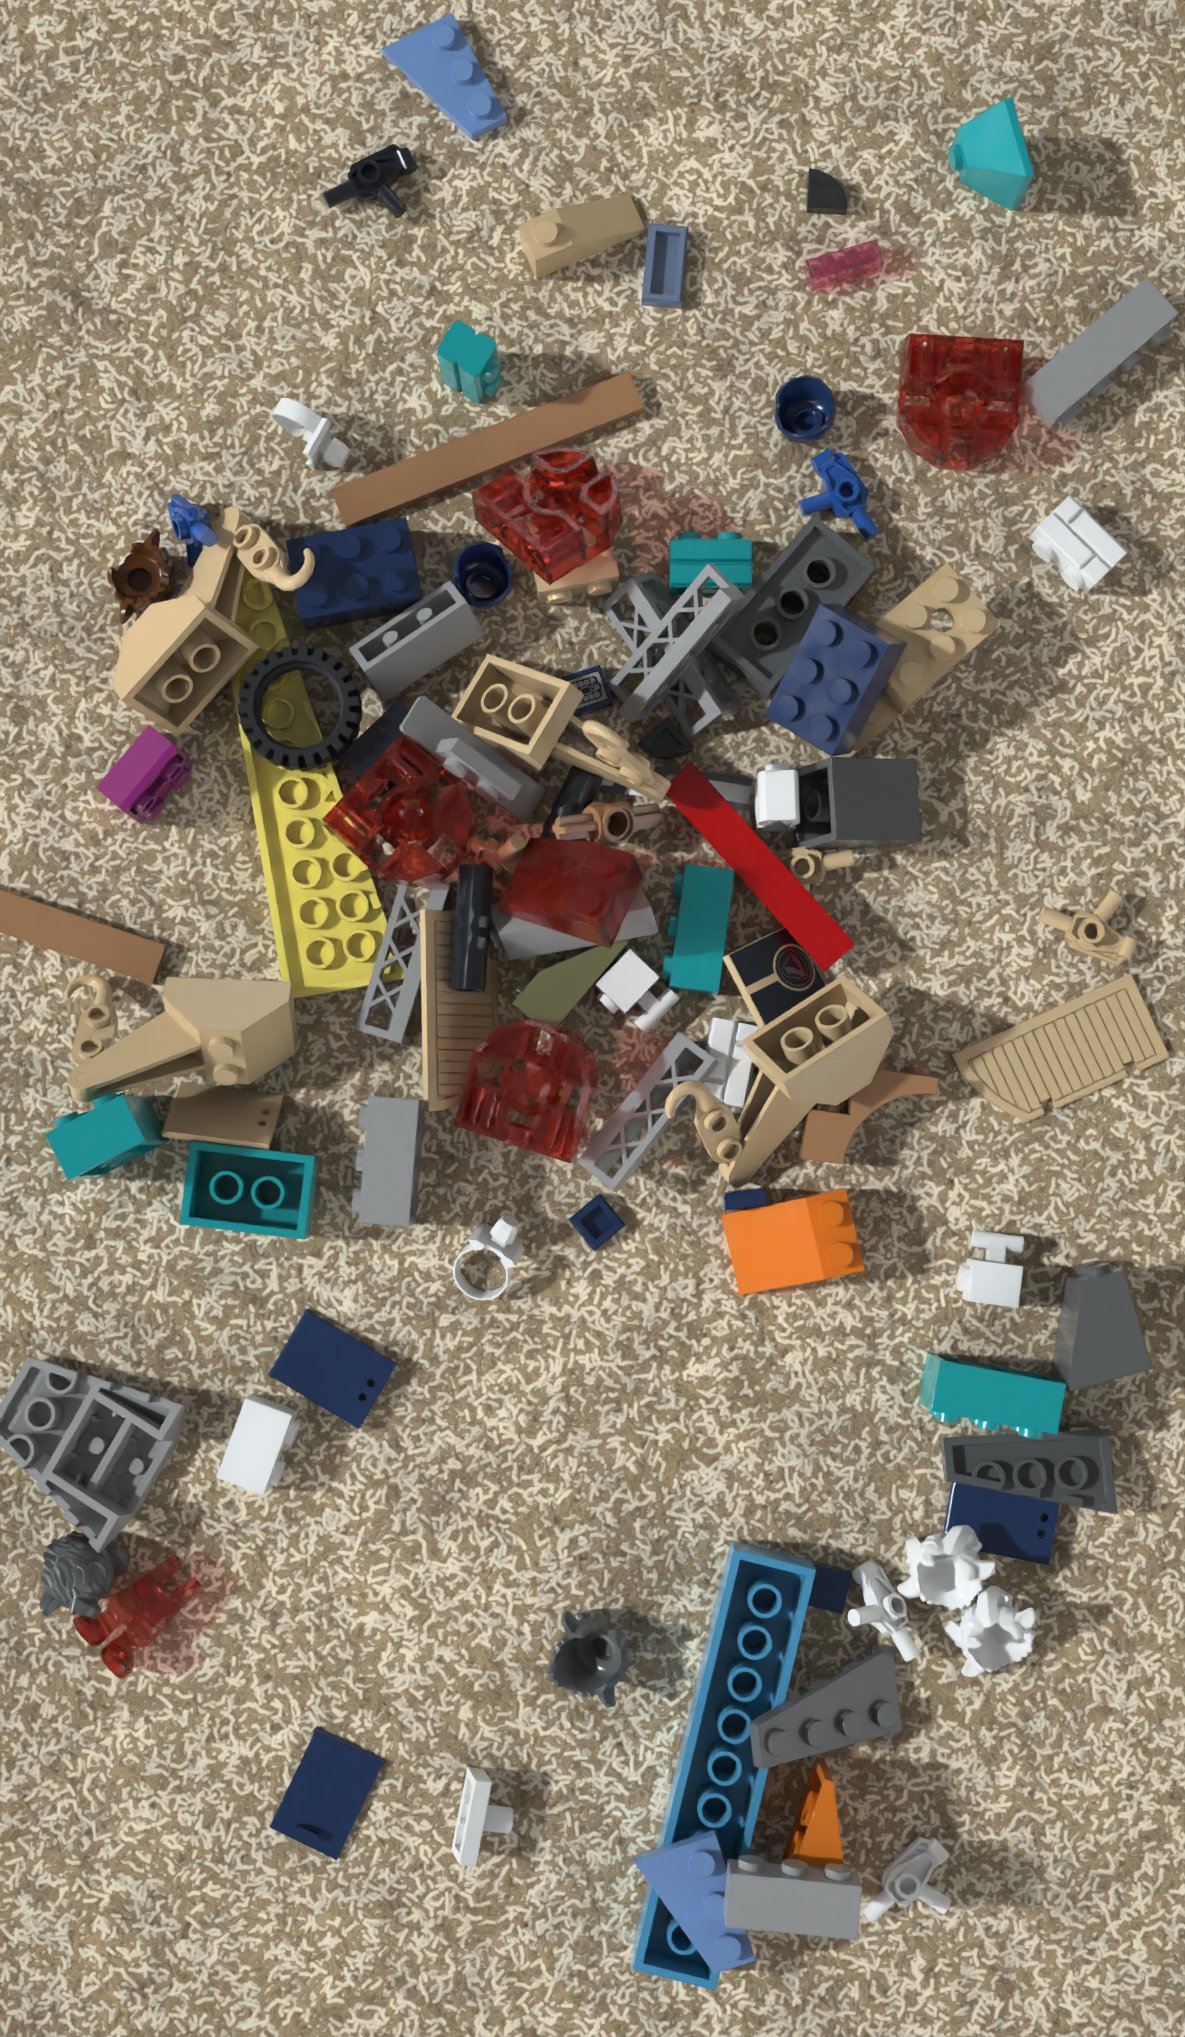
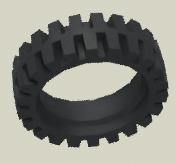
[237,645,363,772]

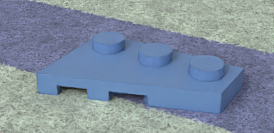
[381,13,507,140]
[634,1830,755,1974]

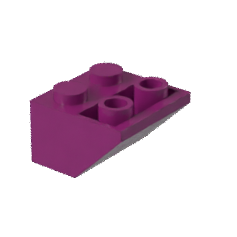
[96,725,193,825]

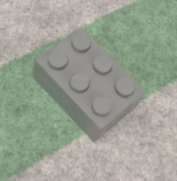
[352,1096,424,1227]

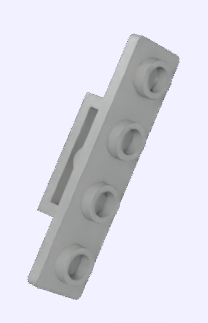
[399,696,545,822]

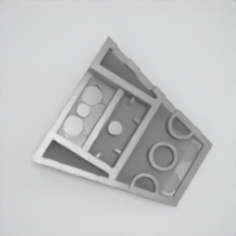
[0,1357,185,1553]

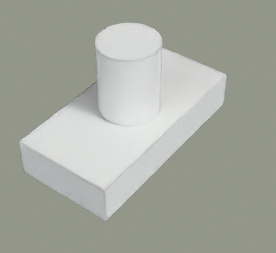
[451,1767,513,1867]

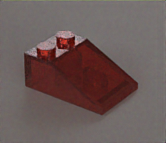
[497,837,643,949]

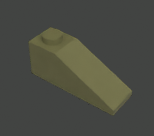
[512,939,630,1037]

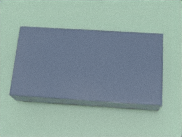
[641,223,689,309]

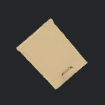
[161,1082,283,1150]

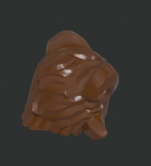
[106,528,175,624]

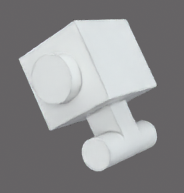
[595,949,680,1034]
[957,1230,1024,1308]

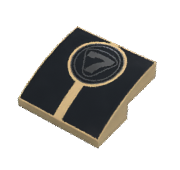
[723,927,826,1029]

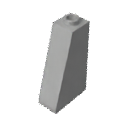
[489,850,659,961]

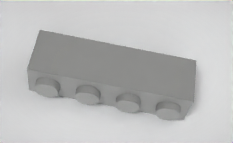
[1018,277,1179,430]

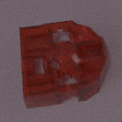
[896,333,1024,471]
[472,446,622,585]
[322,733,477,888]
[454,1018,600,1163]

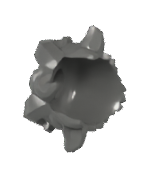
[39,1531,130,1619]
[546,1609,631,1708]

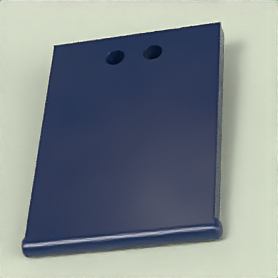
[268,1309,397,1429]
[943,1483,1060,1565]
[270,1726,385,1860]

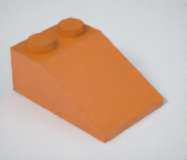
[721,1188,865,1295]
[779,1756,844,1868]

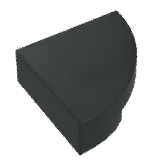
[806,168,847,215]
[637,717,694,759]

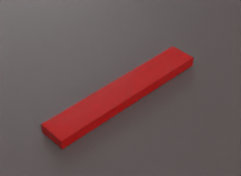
[666,762,856,972]

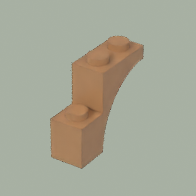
[798,1062,939,1164]

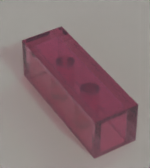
[803,239,885,293]

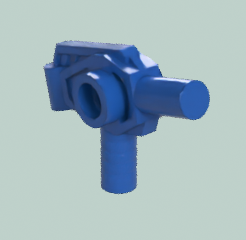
[798,449,880,541]
[167,494,218,568]

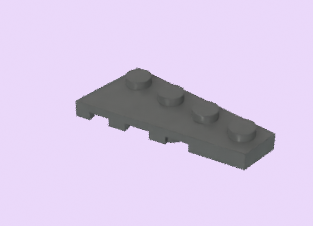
[940,1429,1118,1514]
[749,1644,902,1769]

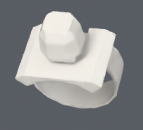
[272,398,350,469]
[453,1215,525,1300]

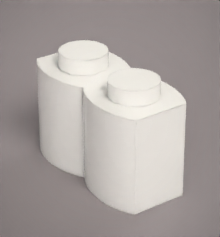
[754,763,800,832]

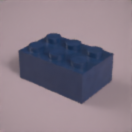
[285,517,423,631]
[764,603,907,757]

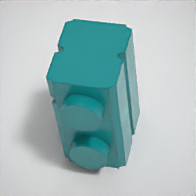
[437,320,504,404]
[669,532,752,595]

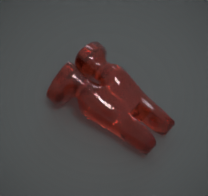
[73,1554,202,1680]

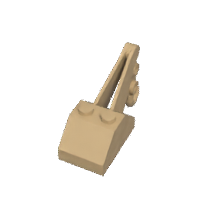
[112,506,315,737]
[451,654,672,803]
[64,974,298,1102]
[665,975,894,1188]

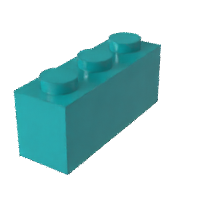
[662,864,734,995]

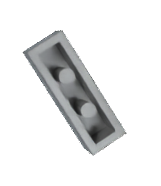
[349,580,485,703]
[723,1855,862,1940]

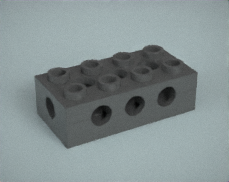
[705,515,877,701]

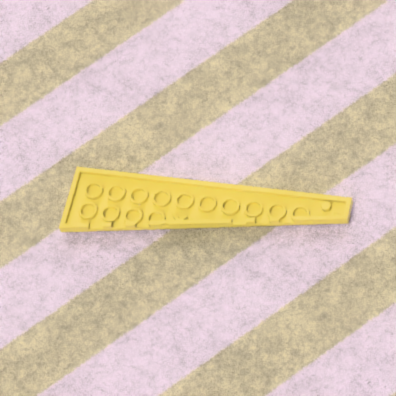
[211,520,405,1000]

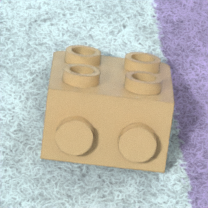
[525,508,619,604]

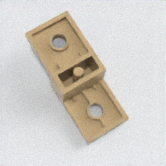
[824,563,1001,758]

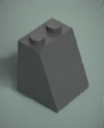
[793,757,922,851]
[1051,1260,1152,1391]

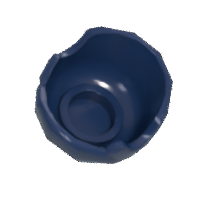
[775,375,836,444]
[452,540,513,609]

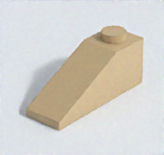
[519,194,646,279]

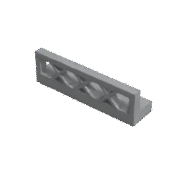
[607,563,747,722]
[601,571,742,739]
[355,872,457,1046]
[577,1032,719,1193]

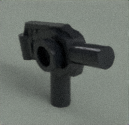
[322,144,418,219]

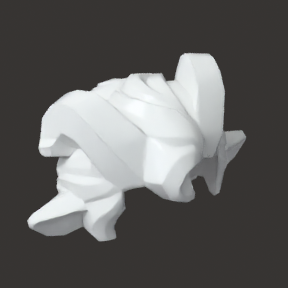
[897,1525,996,1610]
[945,1586,1037,1677]

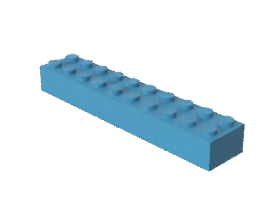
[632,1540,816,1991]

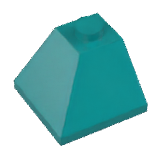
[948,97,1034,211]

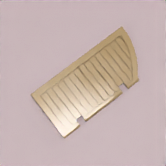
[420,909,499,1112]
[951,973,1169,1124]

